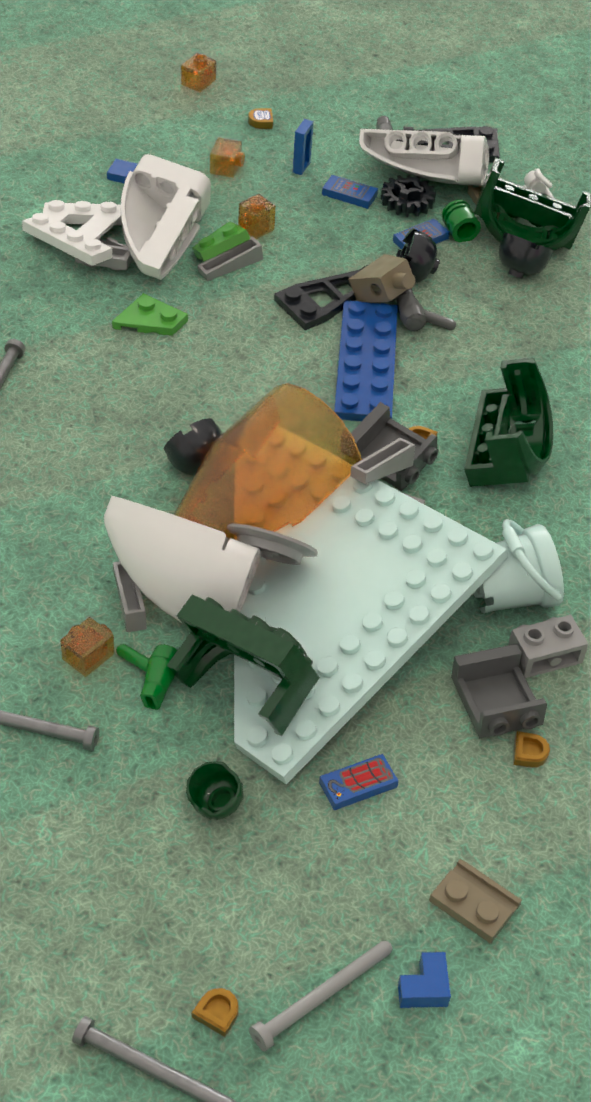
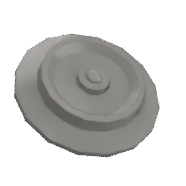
[227,523,318,565]

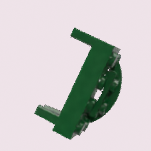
[474,158,591,251]
[464,357,553,487]
[167,594,320,736]

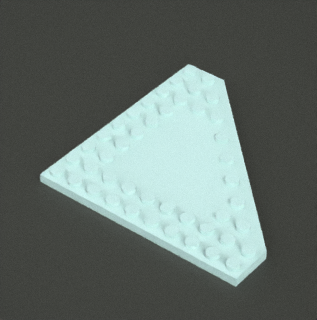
[234,425,508,784]

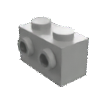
[508,615,588,678]

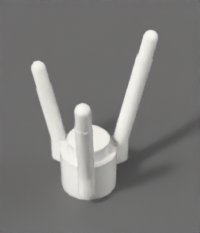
[523,169,555,221]

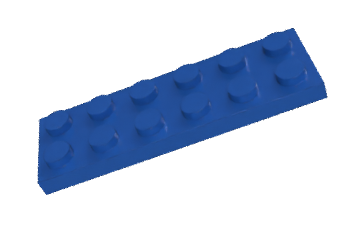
[334,301,398,422]

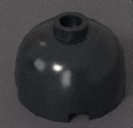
[396,228,440,283]
[498,232,553,279]
[164,418,225,476]

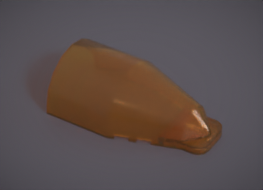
[174,383,362,540]

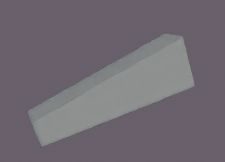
[198,236,263,281]
[351,438,415,484]
[113,561,147,632]

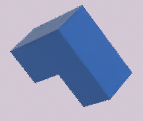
[398,952,451,1008]

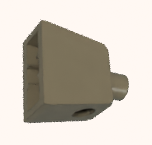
[349,254,415,303]

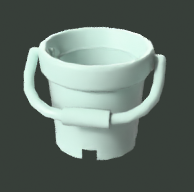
[473,519,564,613]

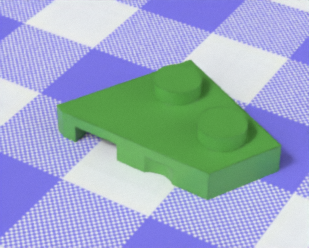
[192,221,250,262]
[112,293,188,336]

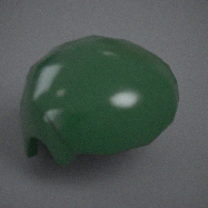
[186,761,244,820]

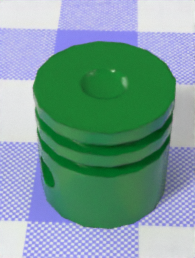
[441,199,481,242]

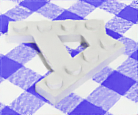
[22,200,122,266]

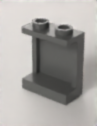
[344,402,439,491]
[451,644,547,738]

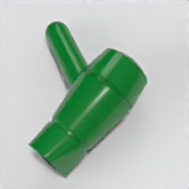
[116,644,178,710]

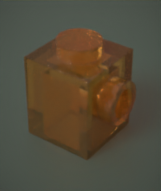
[181,53,216,92]
[210,137,245,178]
[238,194,276,239]
[60,617,114,677]

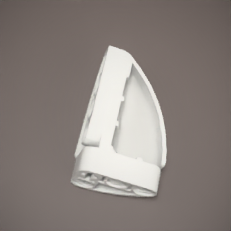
[360,129,489,186]
[121,154,211,280]
[104,496,261,623]

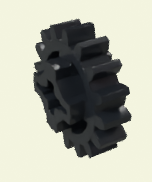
[380,175,436,217]

